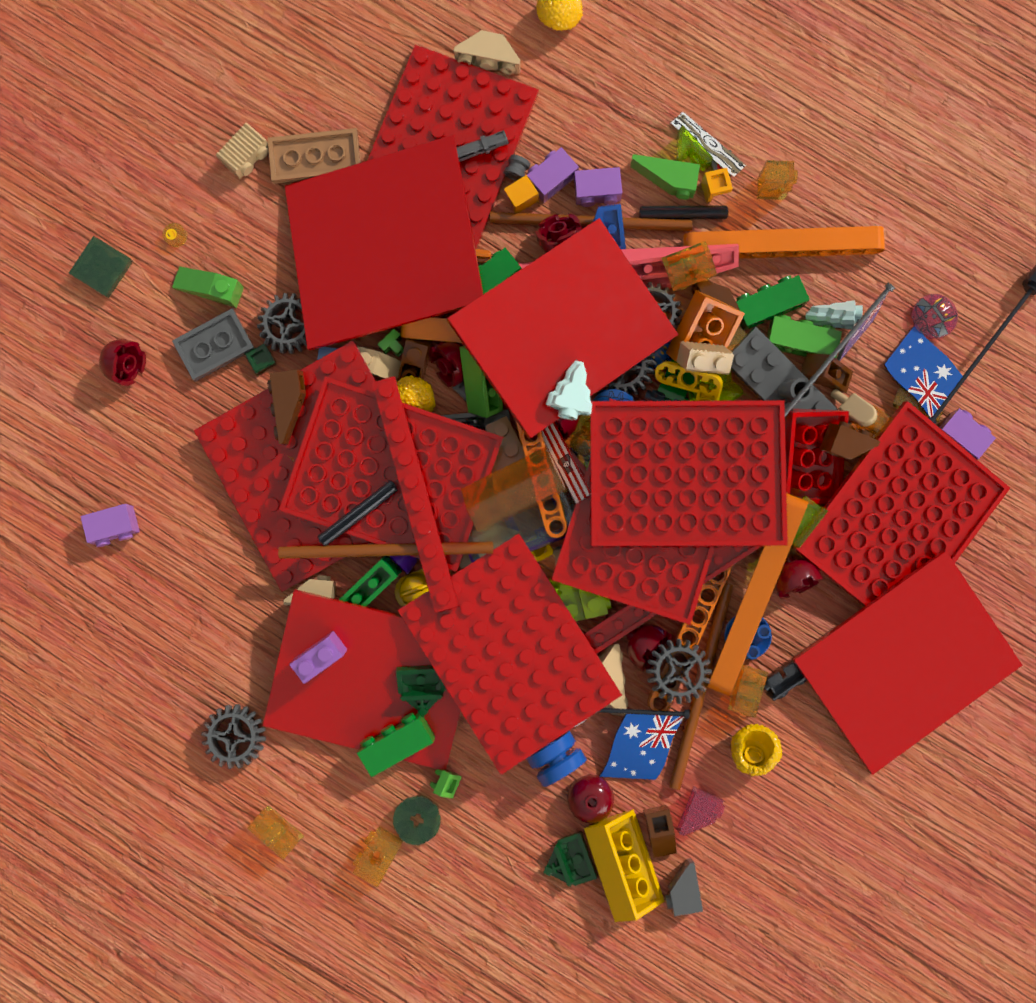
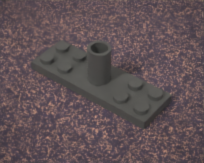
[731,327,852,424]

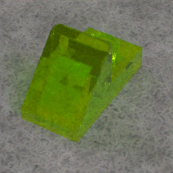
[675,126,713,172]

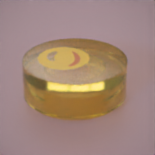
[163,223,187,247]

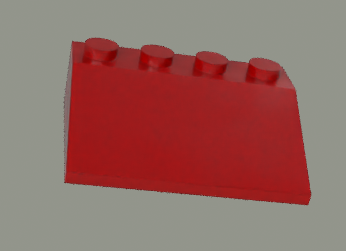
[785,409,849,505]

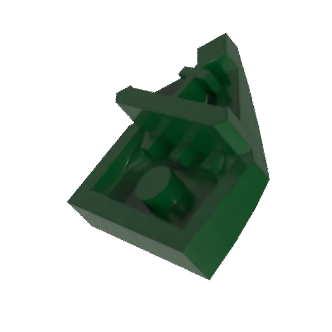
[396,665,446,717]
[543,831,598,887]

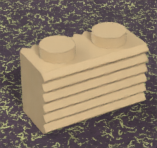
[216,123,269,179]
[677,341,734,374]

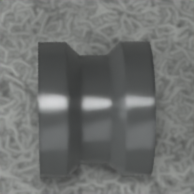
[504,155,531,181]

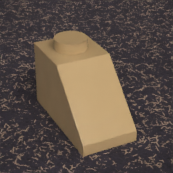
[357,346,401,381]
[283,575,337,605]

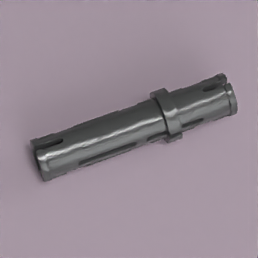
[457,130,508,162]

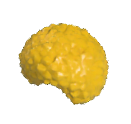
[536,0,583,31]
[397,375,436,412]
[731,724,782,776]

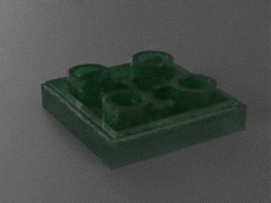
[69,236,133,298]

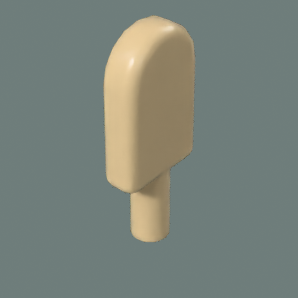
[831,389,878,427]

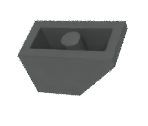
[665,858,703,916]

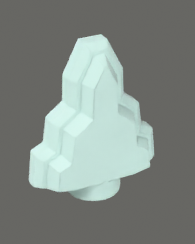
[806,301,863,330]
[546,360,592,420]

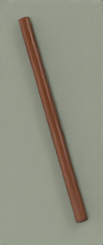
[490,212,693,232]
[278,541,493,559]
[669,583,734,790]

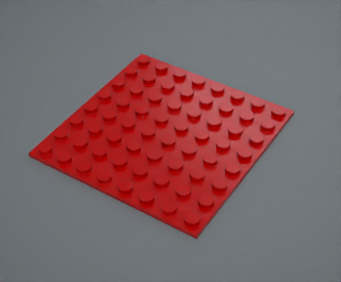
[285,135,484,351]
[194,340,376,592]

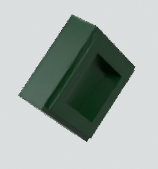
[245,343,277,375]

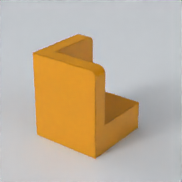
[701,168,733,203]
[504,175,539,213]

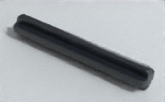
[639,205,729,219]
[318,481,398,546]

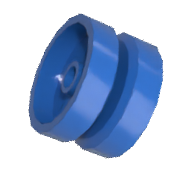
[526,731,587,787]

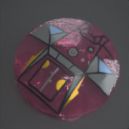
[911,294,958,339]

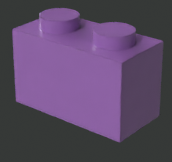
[527,147,579,203]
[574,167,622,207]
[939,408,996,460]
[80,504,140,547]
[289,631,347,683]

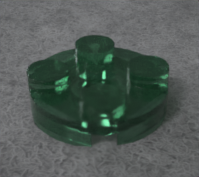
[393,795,441,845]

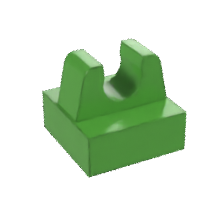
[378,329,404,357]
[430,769,462,798]

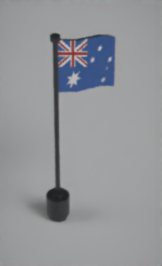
[884,265,1036,424]
[598,708,689,780]

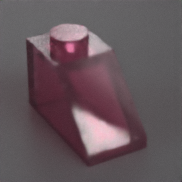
[676,786,725,836]

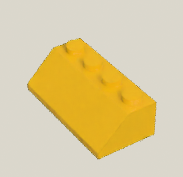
[584,809,664,922]

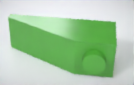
[630,154,700,200]
[172,266,244,308]

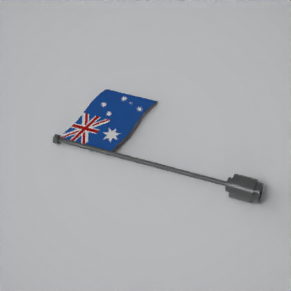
[785,282,895,417]

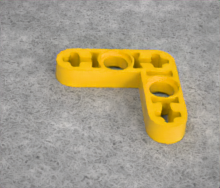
[655,361,723,401]

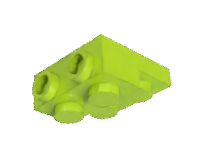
[557,582,611,622]

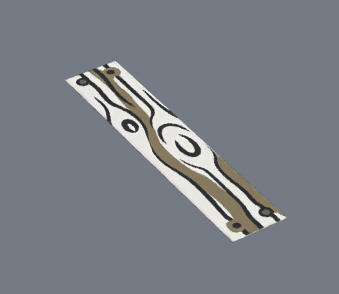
[671,112,746,177]

